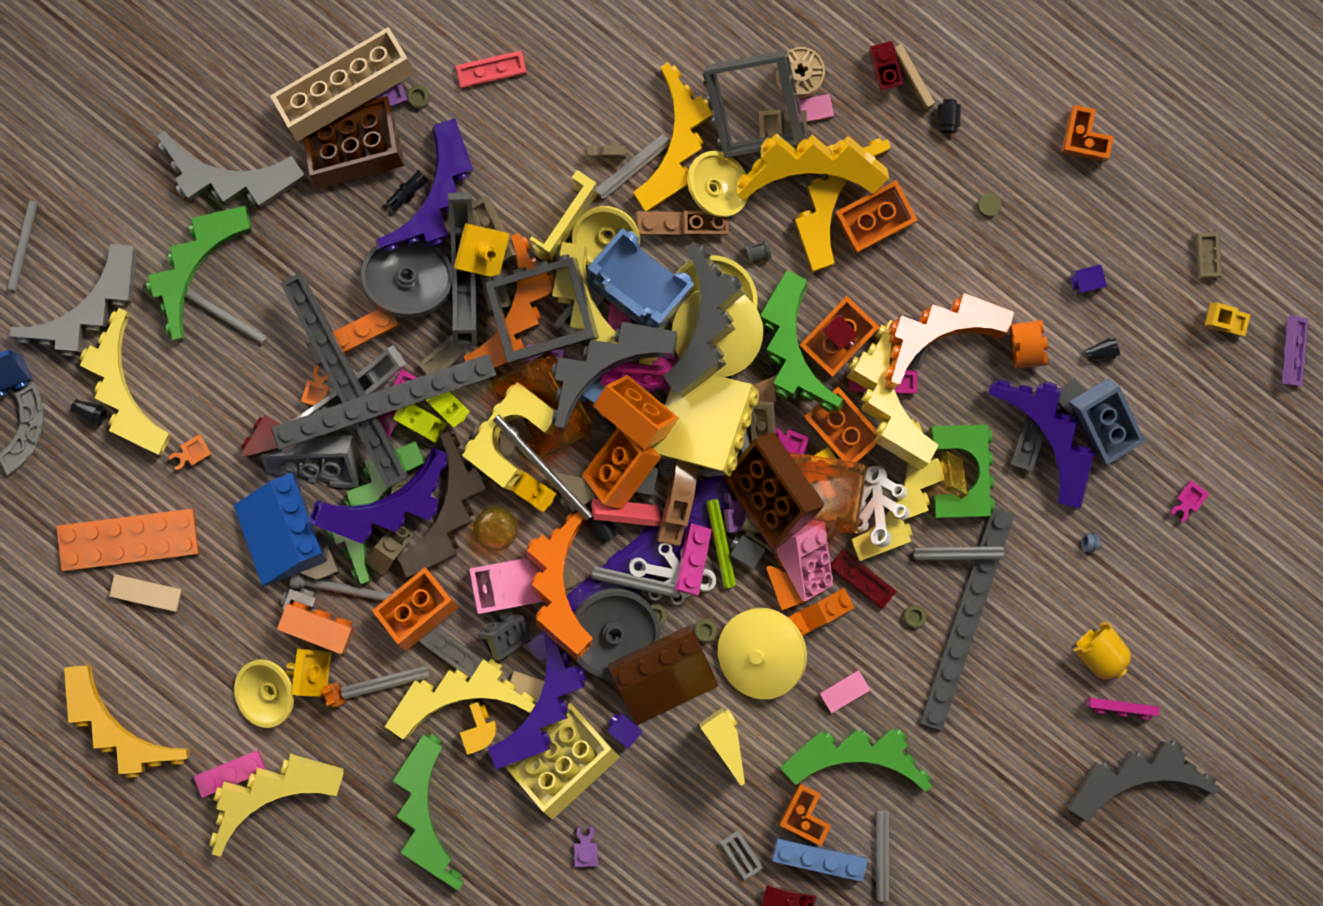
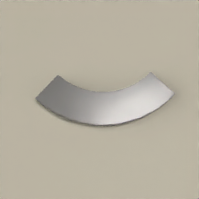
[0,382,44,476]

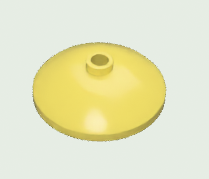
[687,151,748,217]
[572,206,640,266]
[234,659,294,728]

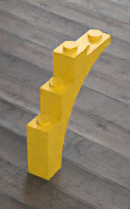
[633,62,713,211]
[736,133,889,200]
[794,138,891,273]
[64,665,190,778]

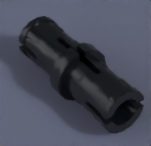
[386,170,428,212]

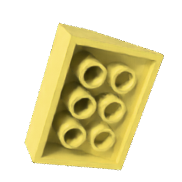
[505,703,620,819]
[699,707,745,786]

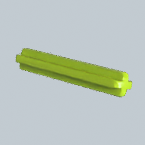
[706,499,736,588]

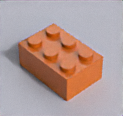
[834,180,918,255]
[799,296,879,378]
[593,375,679,450]
[803,387,878,469]
[581,428,661,509]
[372,567,459,651]
[277,601,356,654]

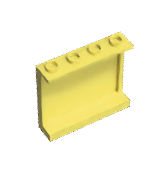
[530,170,598,261]
[653,375,759,477]

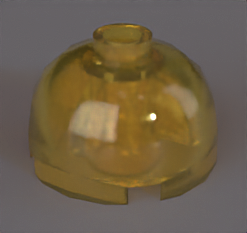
[473,506,518,551]

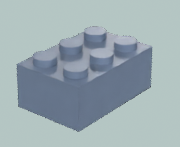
[1070,378,1146,465]

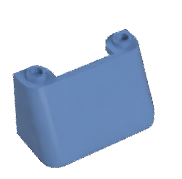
[587,228,694,329]

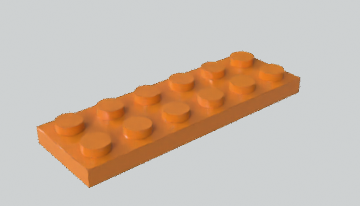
[56,509,199,571]

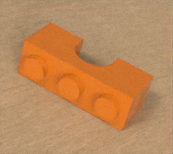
[334,310,401,354]

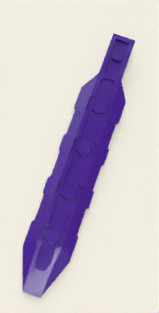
[527,476,736,662]

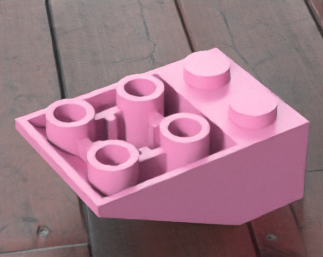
[777,520,833,601]
[469,558,543,614]

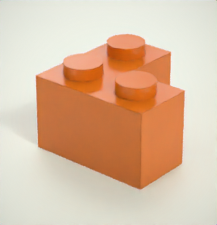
[1061,105,1114,162]
[779,782,832,846]

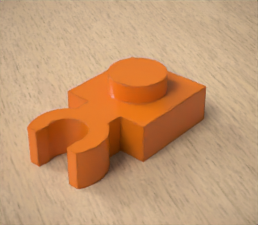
[301,366,330,406]
[168,434,212,470]
[322,682,345,708]

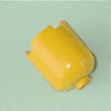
[1073,621,1131,680]

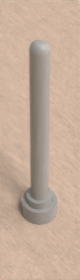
[289,572,391,601]

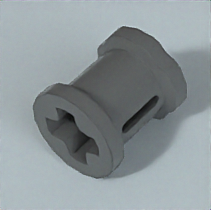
[744,239,772,264]

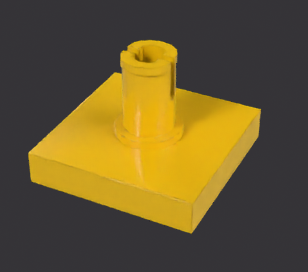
[454,223,510,277]
[286,649,332,697]

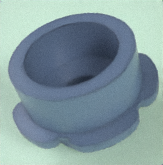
[1082,532,1101,555]

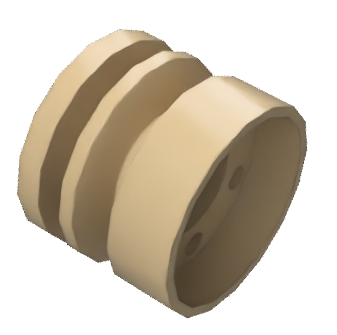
[776,47,825,100]

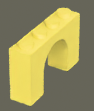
[462,382,556,490]

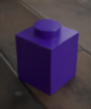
[1070,265,1107,295]
[607,713,643,749]

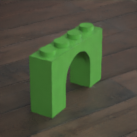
[930,425,995,518]

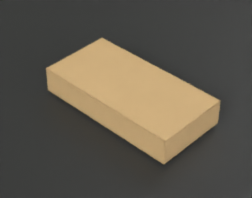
[510,671,545,703]

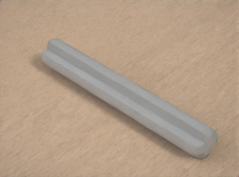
[597,134,671,199]
[913,547,1004,560]
[592,567,681,598]
[340,666,430,699]
[876,810,889,902]

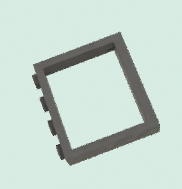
[703,50,807,158]
[486,254,599,363]

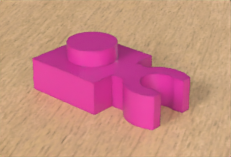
[776,428,810,459]
[1170,480,1209,522]

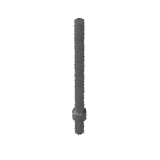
[493,414,593,521]

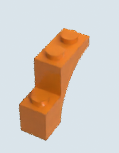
[788,588,855,636]

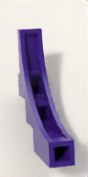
[376,118,473,252]
[988,380,1095,509]
[308,448,447,544]
[488,631,587,769]

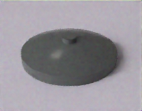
[361,238,452,319]
[574,589,660,679]

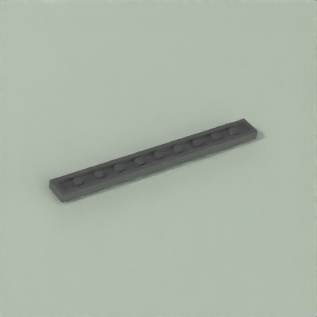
[280,272,409,488]
[271,354,496,450]
[920,508,1015,731]

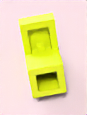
[426,392,470,428]
[392,404,447,443]

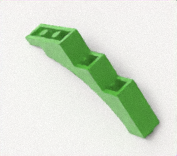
[393,733,464,890]

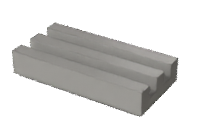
[719,830,764,881]

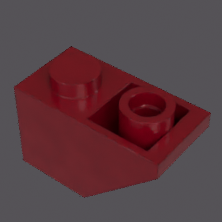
[869,41,903,91]
[241,415,281,457]
[762,885,816,906]

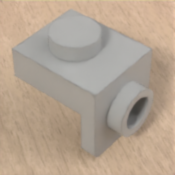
[280,588,318,611]

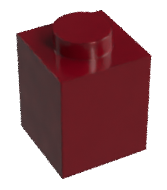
[821,314,858,352]

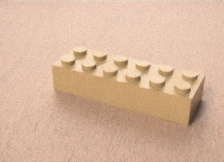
[271,27,415,142]

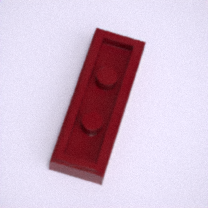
[830,549,897,609]

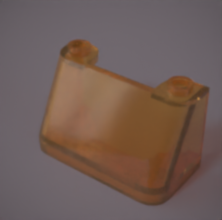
[490,352,592,459]
[788,452,867,534]

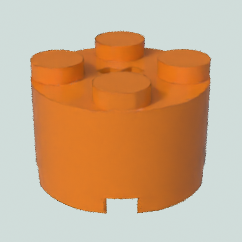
[1009,320,1048,369]

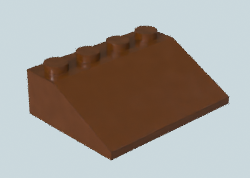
[304,96,405,189]
[723,432,825,551]
[608,625,719,725]

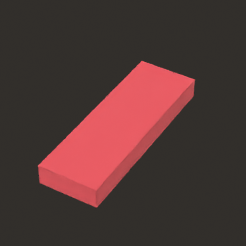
[455,50,527,89]
[591,498,662,526]

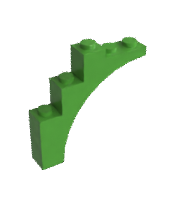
[146,206,253,341]
[760,270,843,413]
[327,442,425,584]
[779,728,932,792]

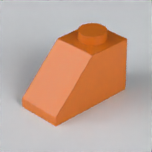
[766,565,806,610]

